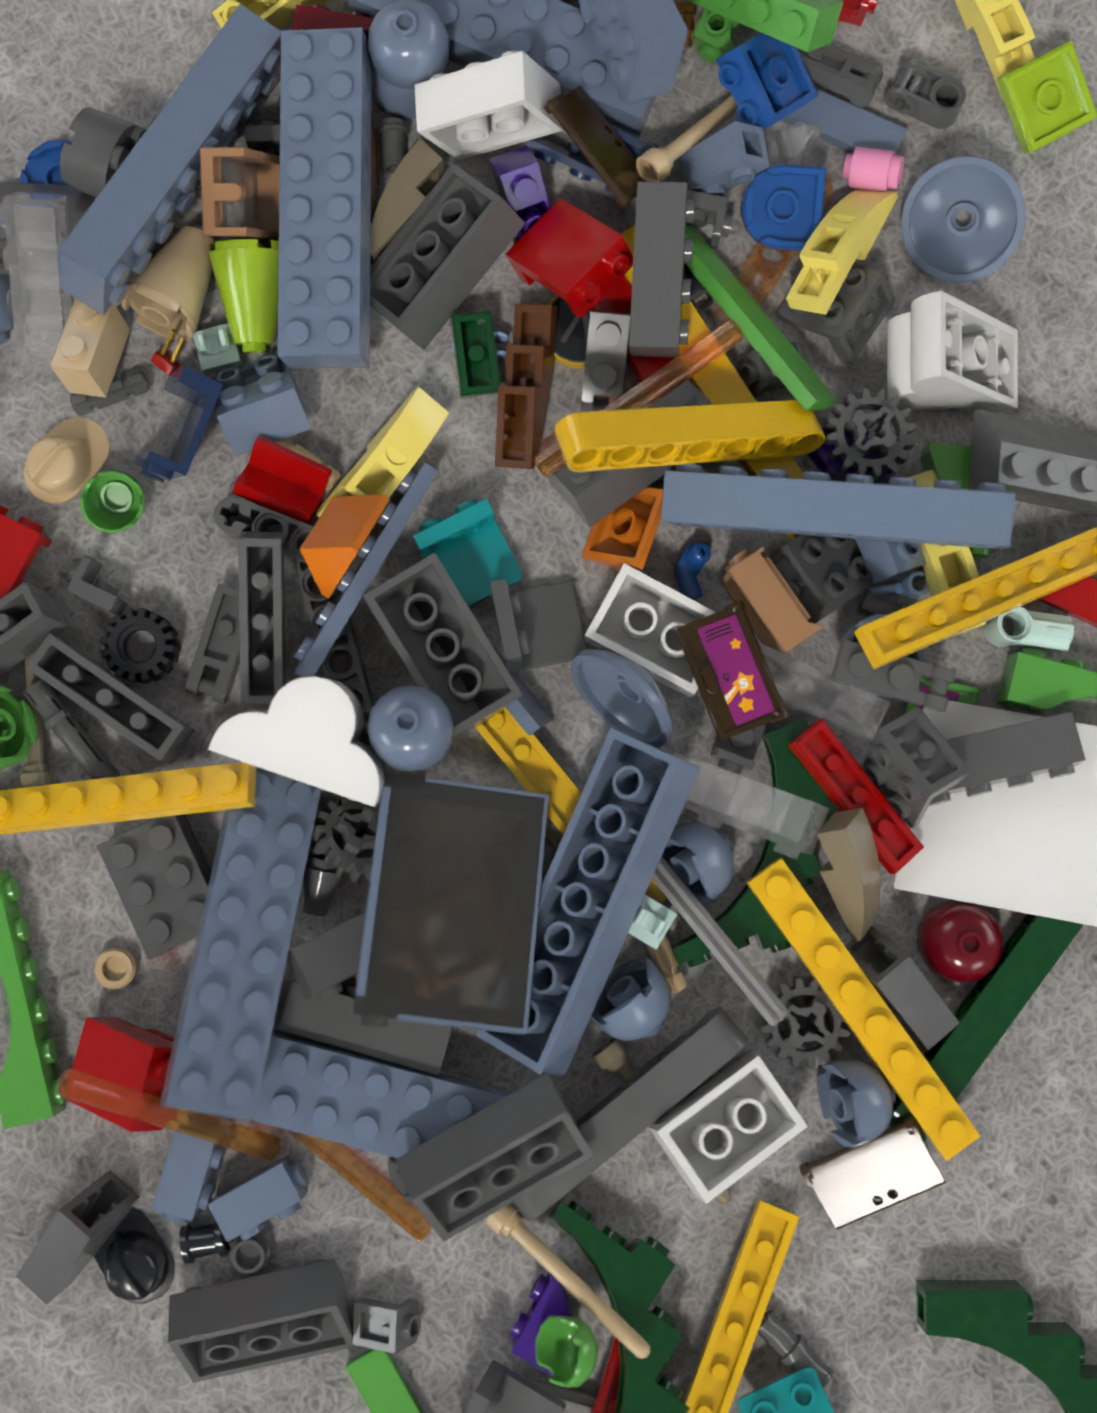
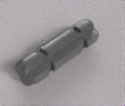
[70,369,149,416]

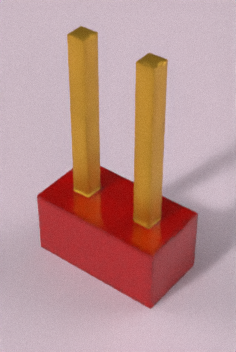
[151,329,185,376]

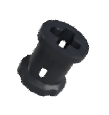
[179,1221,231,1265]

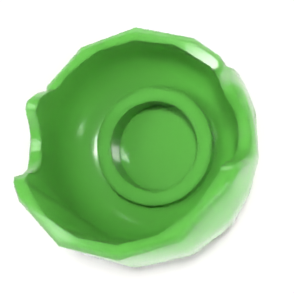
[80,469,146,534]
[536,1315,598,1388]

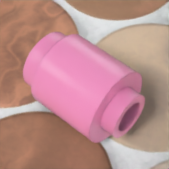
[843,146,905,192]

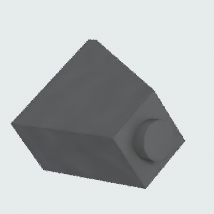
[845,926,959,1050]
[16,1170,140,1305]

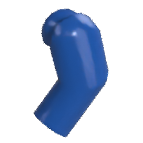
[673,542,711,600]

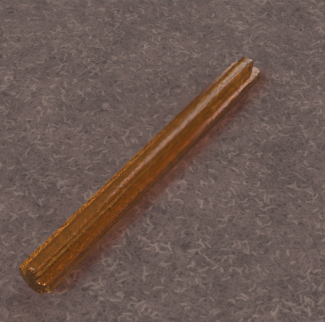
[534,321,743,477]
[57,1069,281,1161]
[287,1130,432,1242]

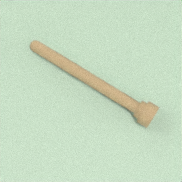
[636,96,737,182]
[486,1203,650,1359]

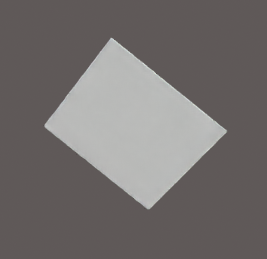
[894,700,1097,927]

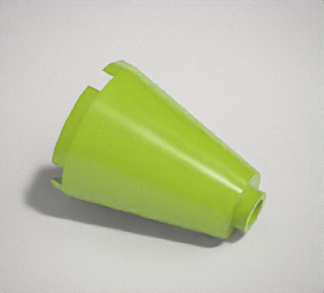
[208,239,279,353]

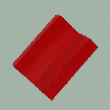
[233,436,332,524]

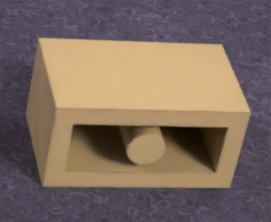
[50,298,130,398]

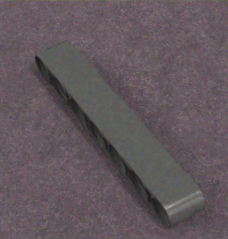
[512,1006,749,1222]

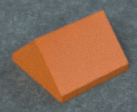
[581,487,663,572]
[299,495,390,599]

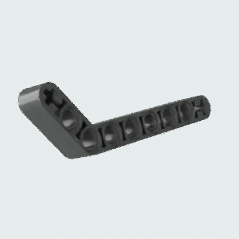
[214,497,394,777]

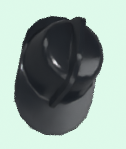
[94,1208,174,1304]

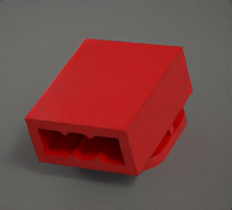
[64,1017,176,1132]

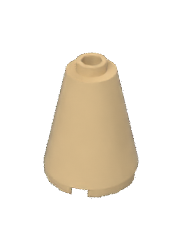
[121,225,215,341]

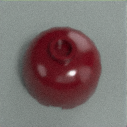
[916,900,1003,983]

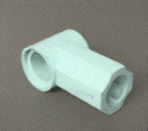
[983,607,1074,652]

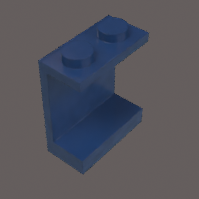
[133,366,223,483]

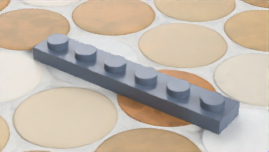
[294,462,438,677]

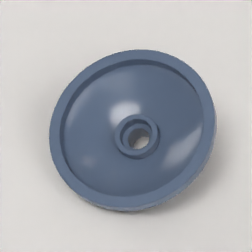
[901,156,1026,282]
[571,649,673,748]

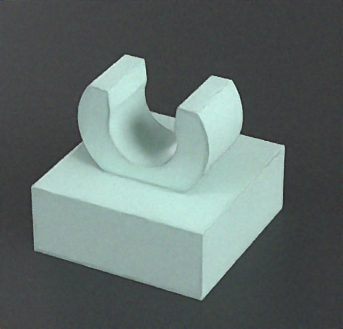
[193,323,243,374]
[628,894,677,950]

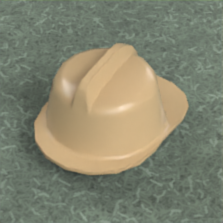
[24,417,110,504]

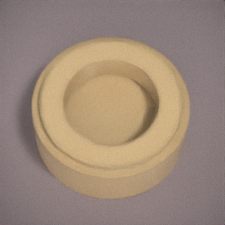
[94,947,139,989]

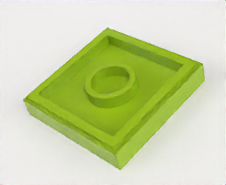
[996,40,1097,154]

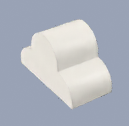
[887,291,1018,412]
[208,677,386,807]

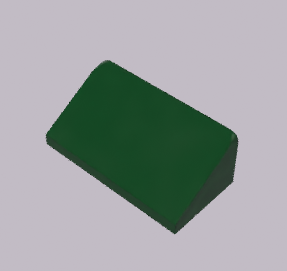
[450,311,500,399]

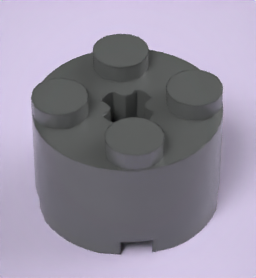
[60,107,147,198]

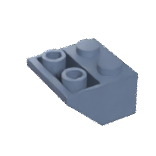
[211,354,311,457]

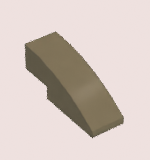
[370,138,446,265]
[817,808,881,942]

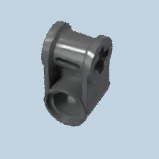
[884,58,966,129]

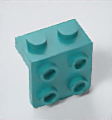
[413,498,522,607]
[738,1366,834,1413]

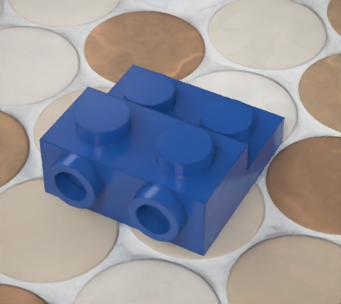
[715,33,818,130]

